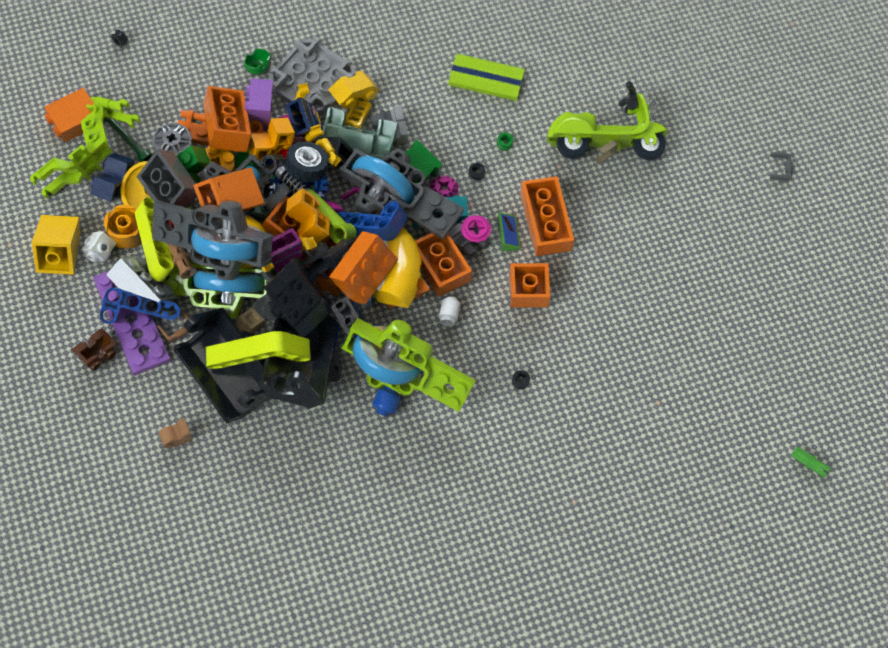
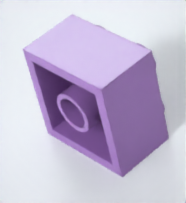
[245,78,273,131]

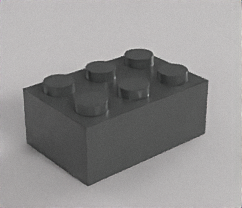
[137,149,197,208]

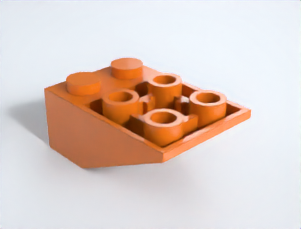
[193,167,265,212]

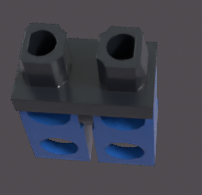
[331,297,366,339]

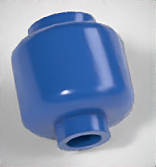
[372,386,401,417]

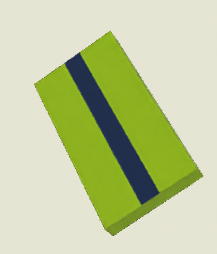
[448,53,525,101]

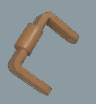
[157,310,189,342]

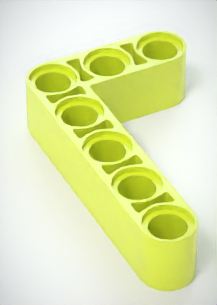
[135,197,191,282]
[206,331,311,369]

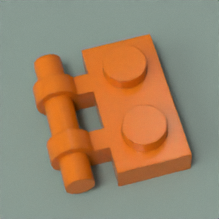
[178,109,209,146]

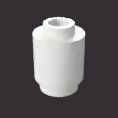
[439,297,461,326]

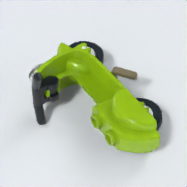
[546,81,668,164]

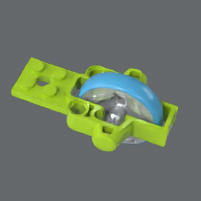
[147,256,275,319]
[341,318,476,412]

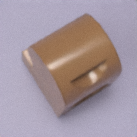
[158,418,192,449]

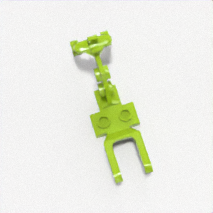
[30,96,141,199]

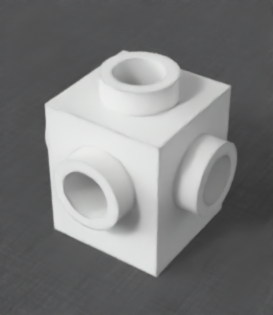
[82,231,116,262]

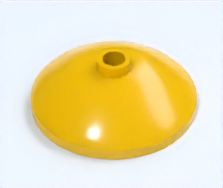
[120,161,151,210]

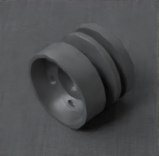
[152,123,193,156]

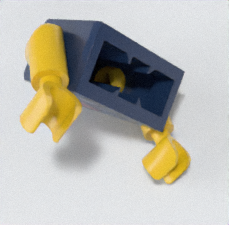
[285,83,324,142]

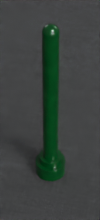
[104,117,153,162]

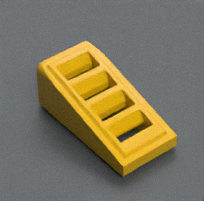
[345,100,372,129]

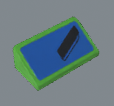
[497,213,521,251]

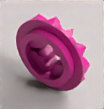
[429,175,459,197]
[461,215,491,244]

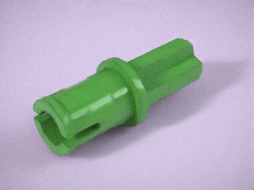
[791,447,831,478]

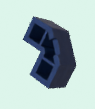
[91,153,135,202]

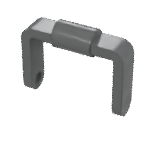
[770,152,793,181]

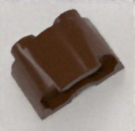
[71,328,117,371]

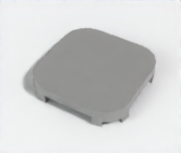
[269,37,355,116]

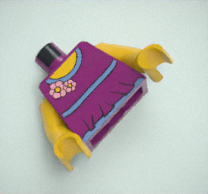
[262,228,317,273]

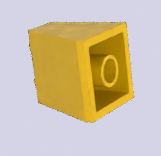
[31,215,81,275]

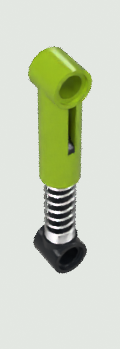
[261,154,356,243]

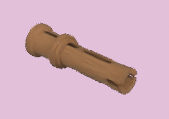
[167,224,197,279]

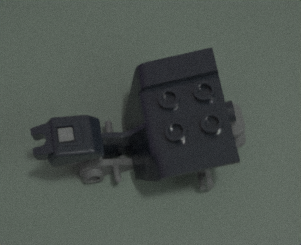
[254,238,356,338]

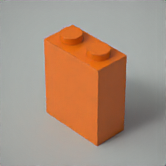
[44,87,94,143]

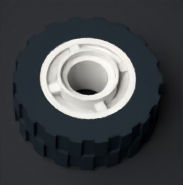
[285,141,329,182]

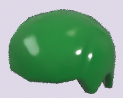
[243,48,271,75]

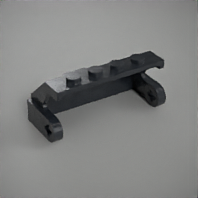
[173,307,273,424]
[260,314,342,409]

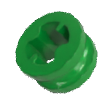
[497,132,513,151]

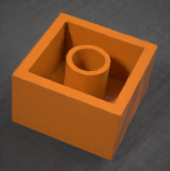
[509,263,550,308]

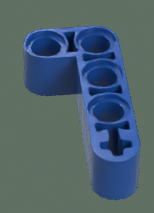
[337,201,407,241]
[100,288,180,324]

